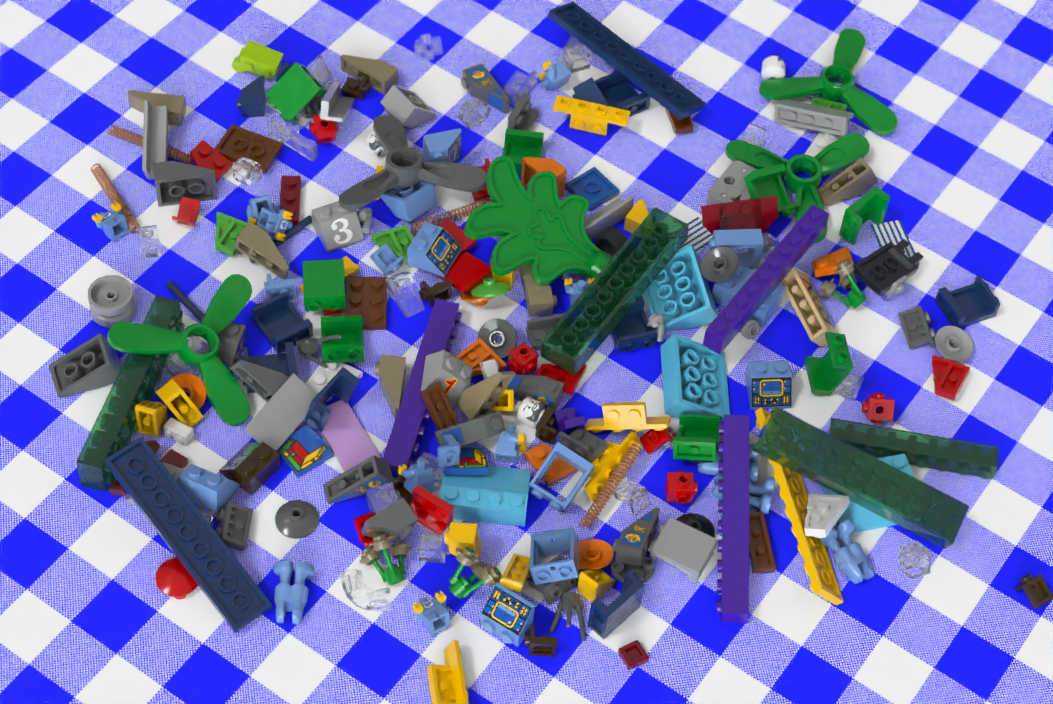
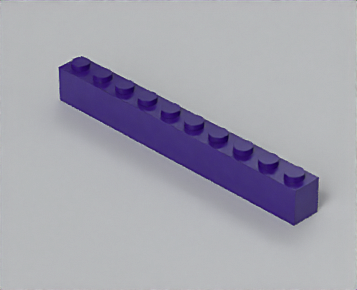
[703,204,829,355]
[382,299,462,478]
[716,415,750,623]

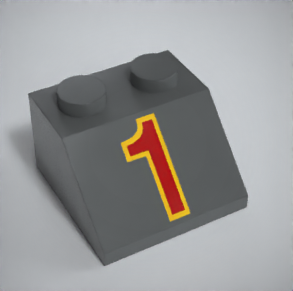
[361,497,418,542]

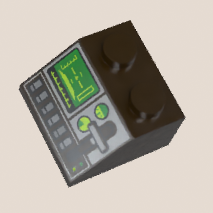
[219,442,281,496]

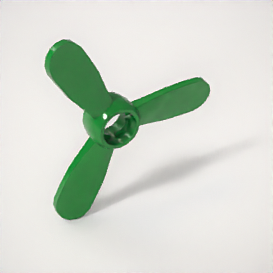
[759,28,897,135]
[725,133,870,243]
[107,274,252,426]

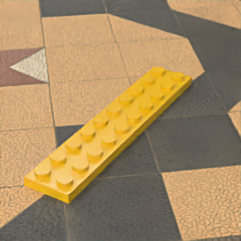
[755,407,844,605]

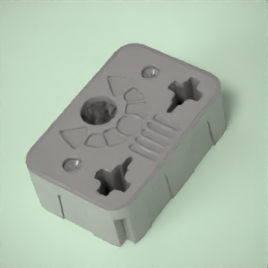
[707,160,757,205]

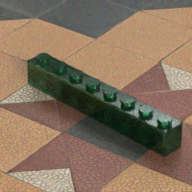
[825,418,999,479]

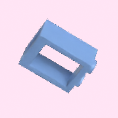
[707,229,764,269]
[529,442,594,512]
[530,526,579,585]

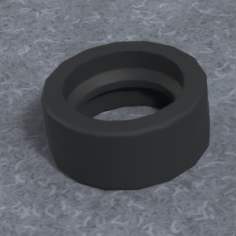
[595,227,632,267]

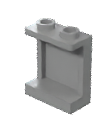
[648,517,718,583]

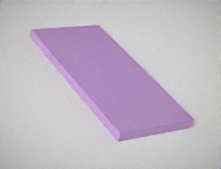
[321,400,380,472]

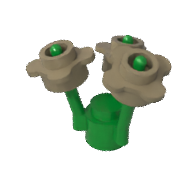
[819,260,867,309]
[359,533,412,586]
[449,547,502,599]

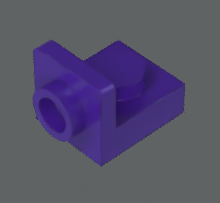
[554,407,586,432]

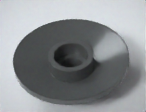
[700,247,739,282]
[477,318,517,359]
[275,500,319,539]

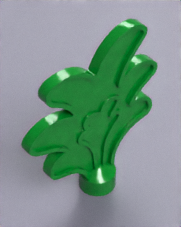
[464,156,617,286]

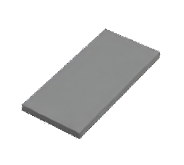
[244,373,317,451]

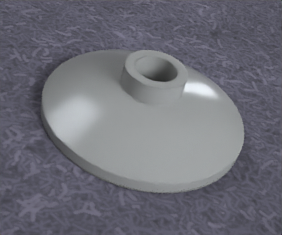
[934,326,973,362]

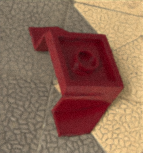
[701,196,778,235]

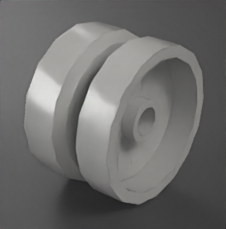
[88,275,136,328]

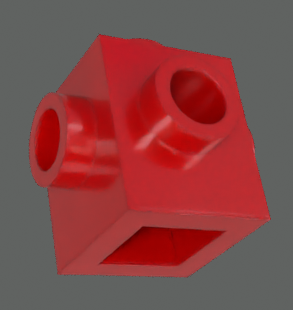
[309,113,338,144]
[508,342,538,375]
[862,392,895,423]
[665,471,698,504]

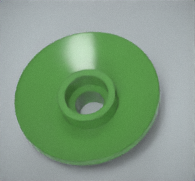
[471,277,511,298]

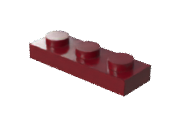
[279,176,301,226]

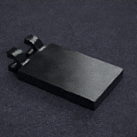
[852,239,924,296]

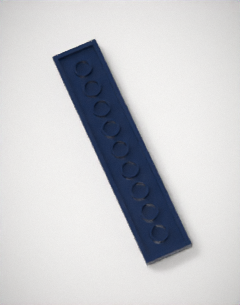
[548,2,706,119]
[104,436,272,633]

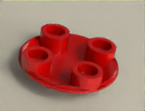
[155,557,198,599]

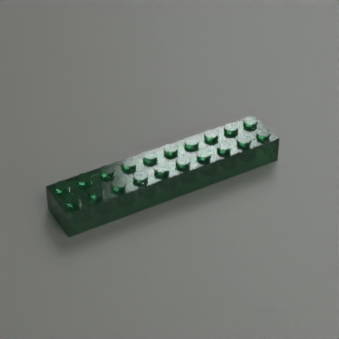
[541,207,689,376]
[76,295,185,492]
[752,406,969,549]

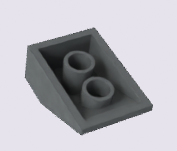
[152,161,217,207]
[49,333,124,398]

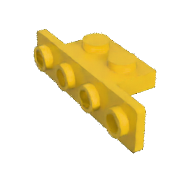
[553,95,630,136]
[585,402,671,433]
[582,431,642,502]
[427,640,469,704]

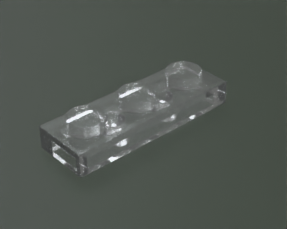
[268,118,318,162]

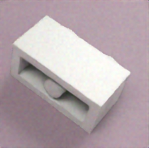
[479,359,499,380]
[163,417,194,446]

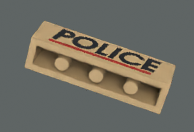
[781,268,838,348]

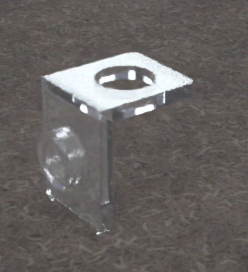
[743,123,766,148]

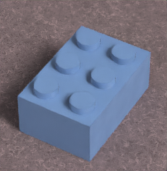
[712,263,786,328]

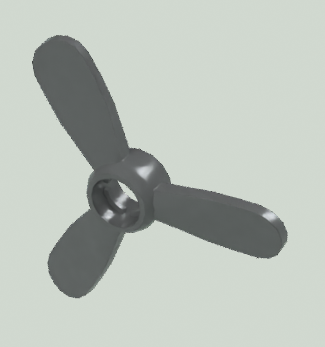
[339,115,486,210]

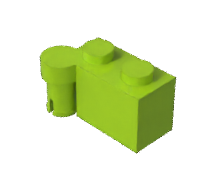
[232,40,284,81]

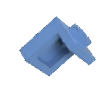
[370,243,404,275]
[264,273,295,299]
[437,434,461,468]

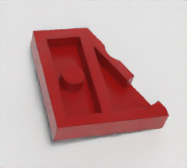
[190,140,233,182]
[932,355,970,401]
[535,364,587,395]

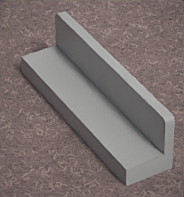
[320,81,355,122]
[774,99,854,136]
[142,100,169,180]
[584,196,634,241]

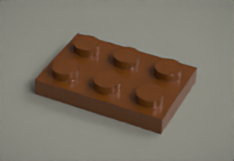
[214,124,283,174]
[345,276,387,330]

